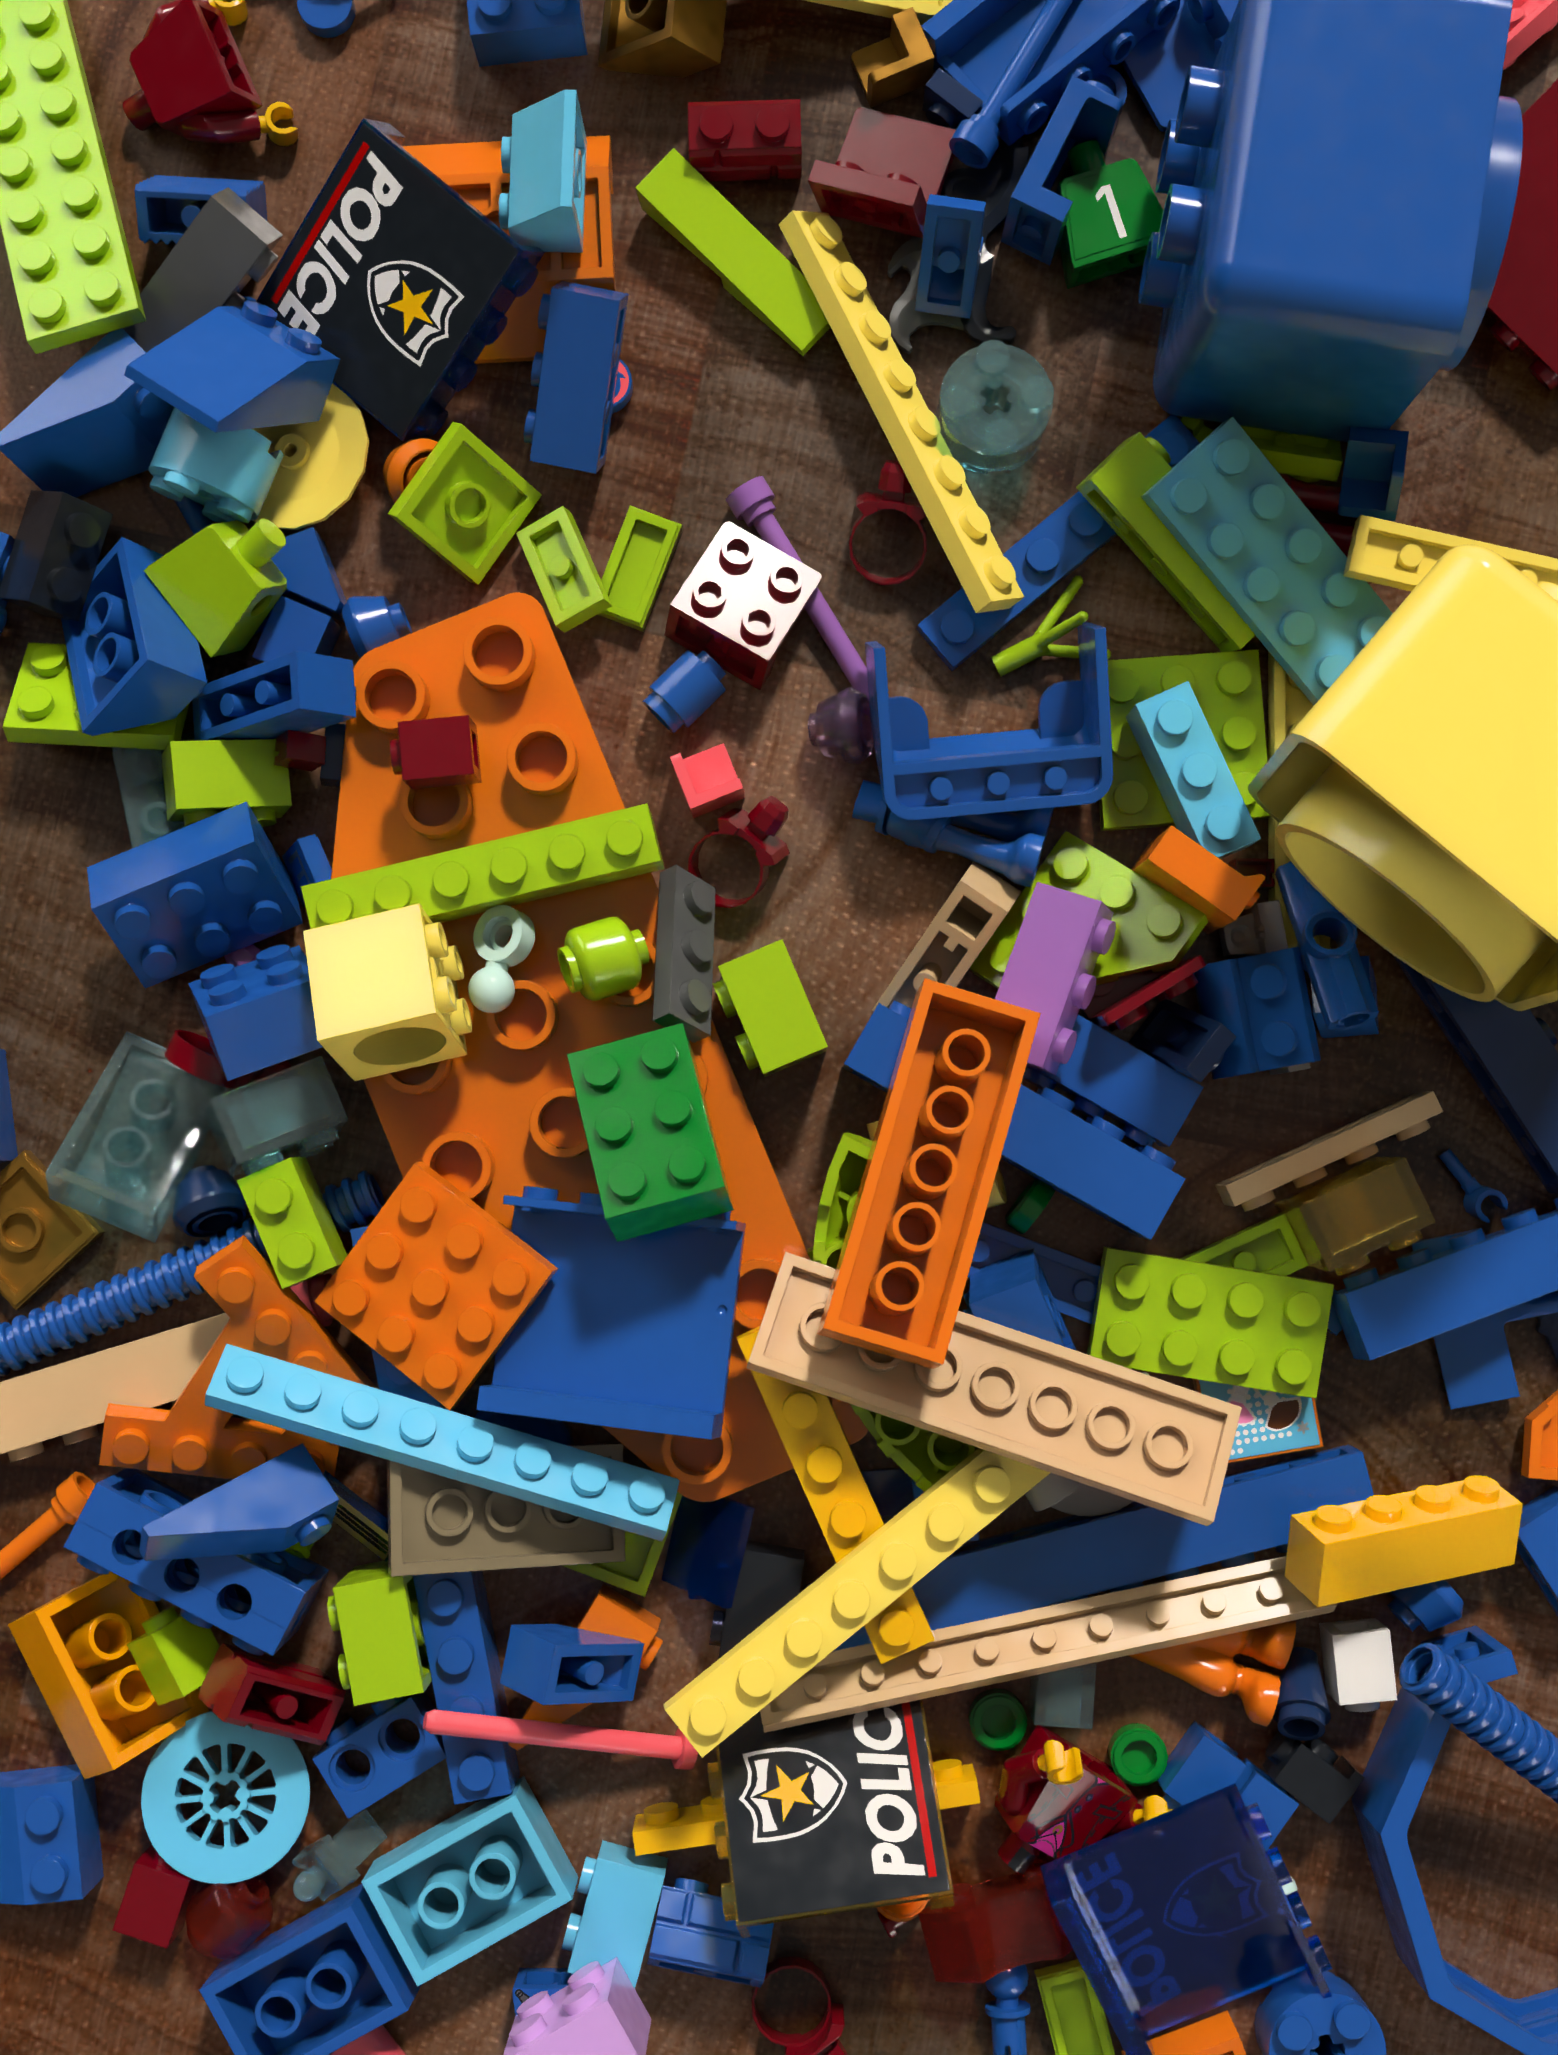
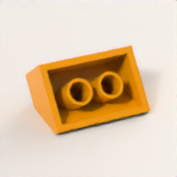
[8,1571,209,1780]

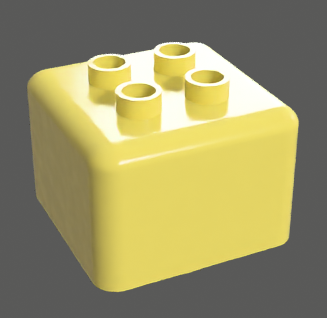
[1248,545,1558,1011]

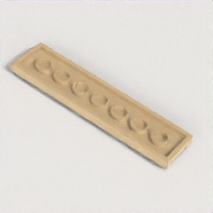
[746,1252,1242,1526]

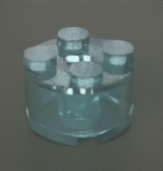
[936,340,1054,474]

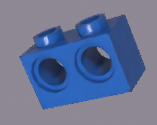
[312,1692,446,1819]

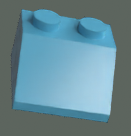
[499,90,587,253]

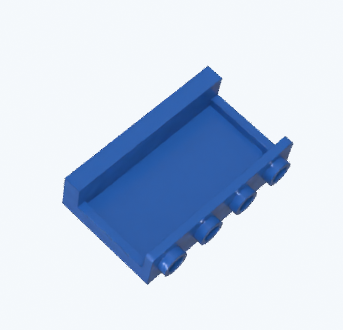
[921,0,1180,146]

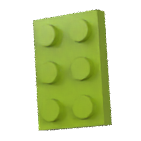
[2,642,190,750]

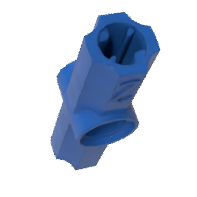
[1275,861,1379,1032]

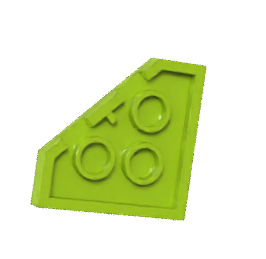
[970,831,1208,989]

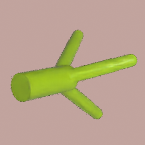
[991,576,1111,677]

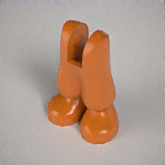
[1128,1620,1296,1727]

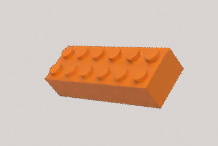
[817,978,1041,1369]

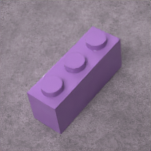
[995,882,1116,1075]

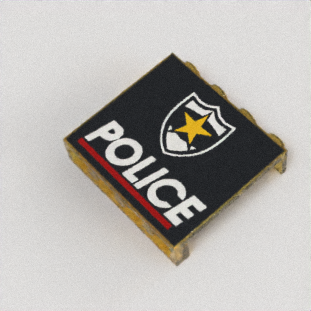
[708,1699,954,1938]

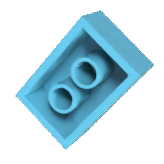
[361,1776,579,1987]

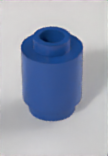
[642,650,726,734]

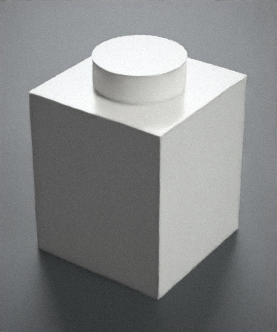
[1319,1618,1397,1712]

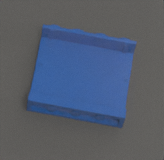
[476,1186,746,1440]

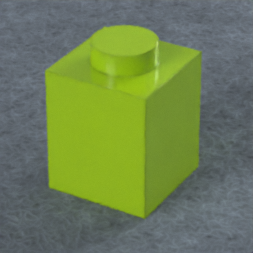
[127,1606,220,1706]

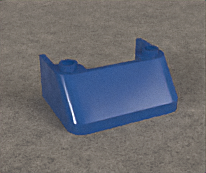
[865,622,1113,820]

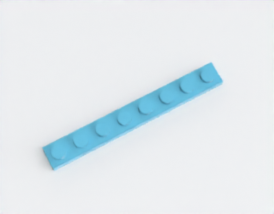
[205,1344,680,1541]

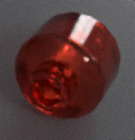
[185,1875,273,1959]

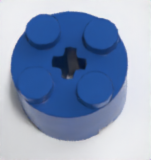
[1255,1967,1386,2055]

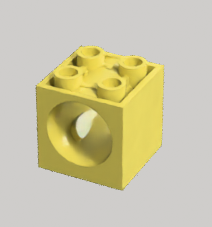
[303,903,472,1081]

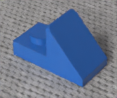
[915,194,986,319]

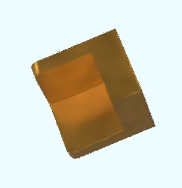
[851,7,935,108]

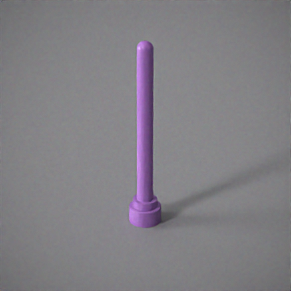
[726,476,870,715]

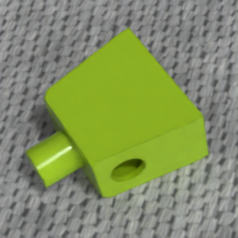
[144,518,287,658]

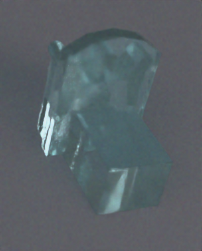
[292,1810,387,1902]

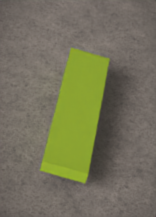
[635,148,831,356]

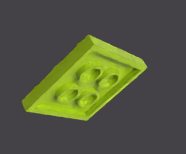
[1099,650,1271,831]

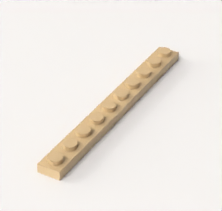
[760,1556,1337,1733]

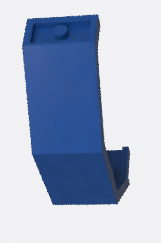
[1351,1625,1558,2055]

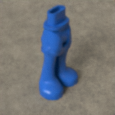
[852,780,1054,888]

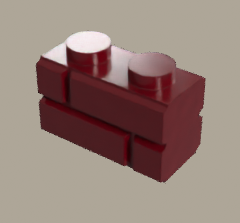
[688,99,802,182]
[199,1643,345,1746]

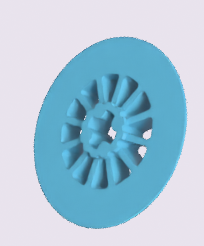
[141,1711,310,1884]

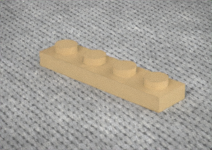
[1215,1091,1443,1212]

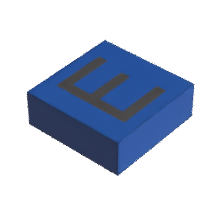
[282,834,332,907]

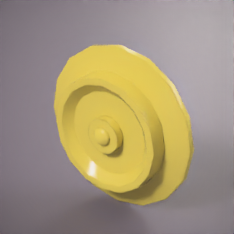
[252,382,369,530]

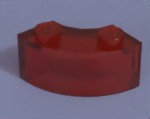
[918,1859,1081,1984]

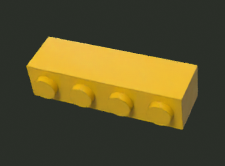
[1284,1475,1523,1608]

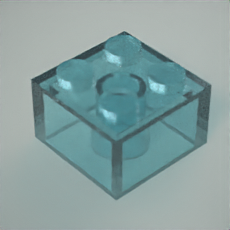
[205,1056,349,1177]

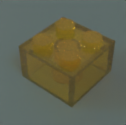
[1274,1157,1436,1276]

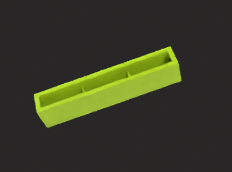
[301,803,665,929]

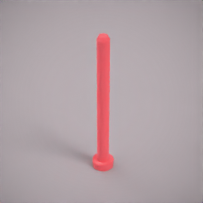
[423,1709,698,1770]

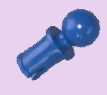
[983,1951,1031,2055]

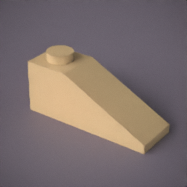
[872,862,1021,1011]

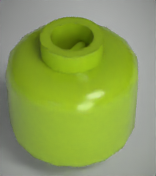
[557,917,649,1001]

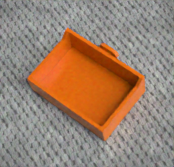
[1131,825,1266,934]

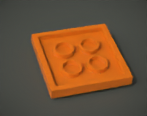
[314,1161,558,1410]

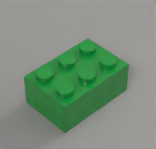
[567,1023,734,1242]

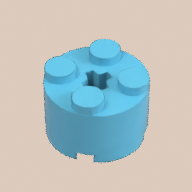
[148,407,284,523]

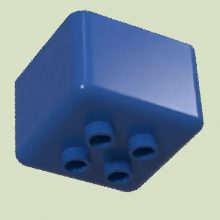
[1138,0,1523,442]

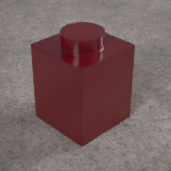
[390,715,482,790]
[112,1845,198,1949]

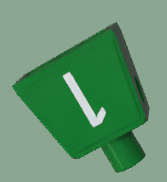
[1056,140,1163,289]

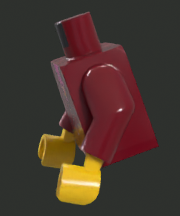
[123,0,299,146]
[995,1724,1176,1874]

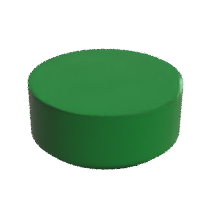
[1005,1178,1055,1235]
[969,1688,1027,1751]
[1108,1723,1168,1786]

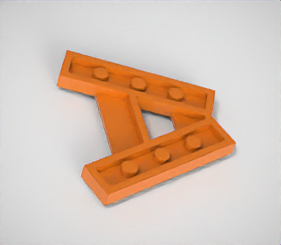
[99,1235,378,1489]

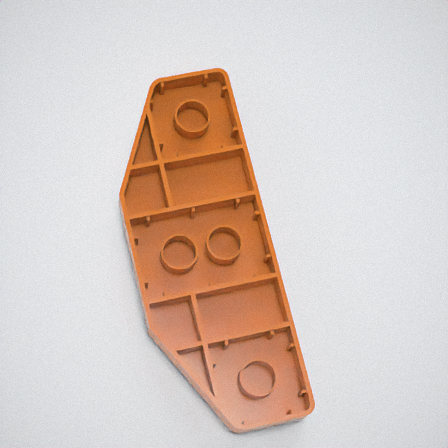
[331,592,868,1502]

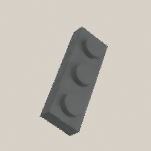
[653,864,716,1043]

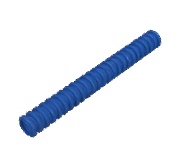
[0,1170,385,1378]
[1399,1643,1558,1804]

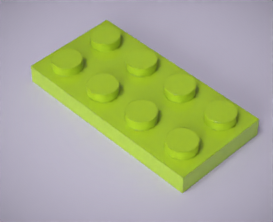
[1087,1246,1334,1399]

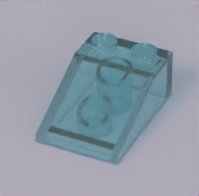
[45,1031,227,1243]

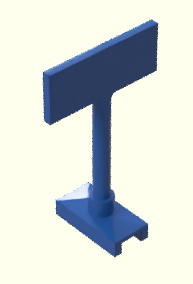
[1411,1230,1558,1410]

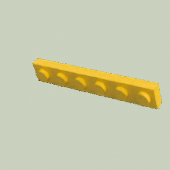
[737,1326,935,1664]
[632,1759,980,1856]

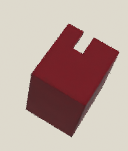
[274,730,326,772]
[1229,858,1275,890]

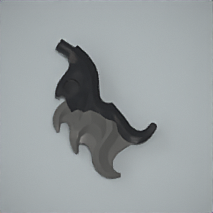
[888,136,1029,354]

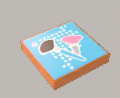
[1193,1379,1323,1463]

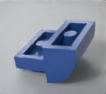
[1194,947,1321,1080]

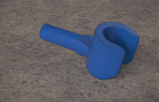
[1438,1148,1508,1223]

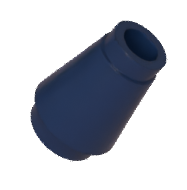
[1273,1647,1331,1741]

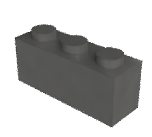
[123,187,283,352]

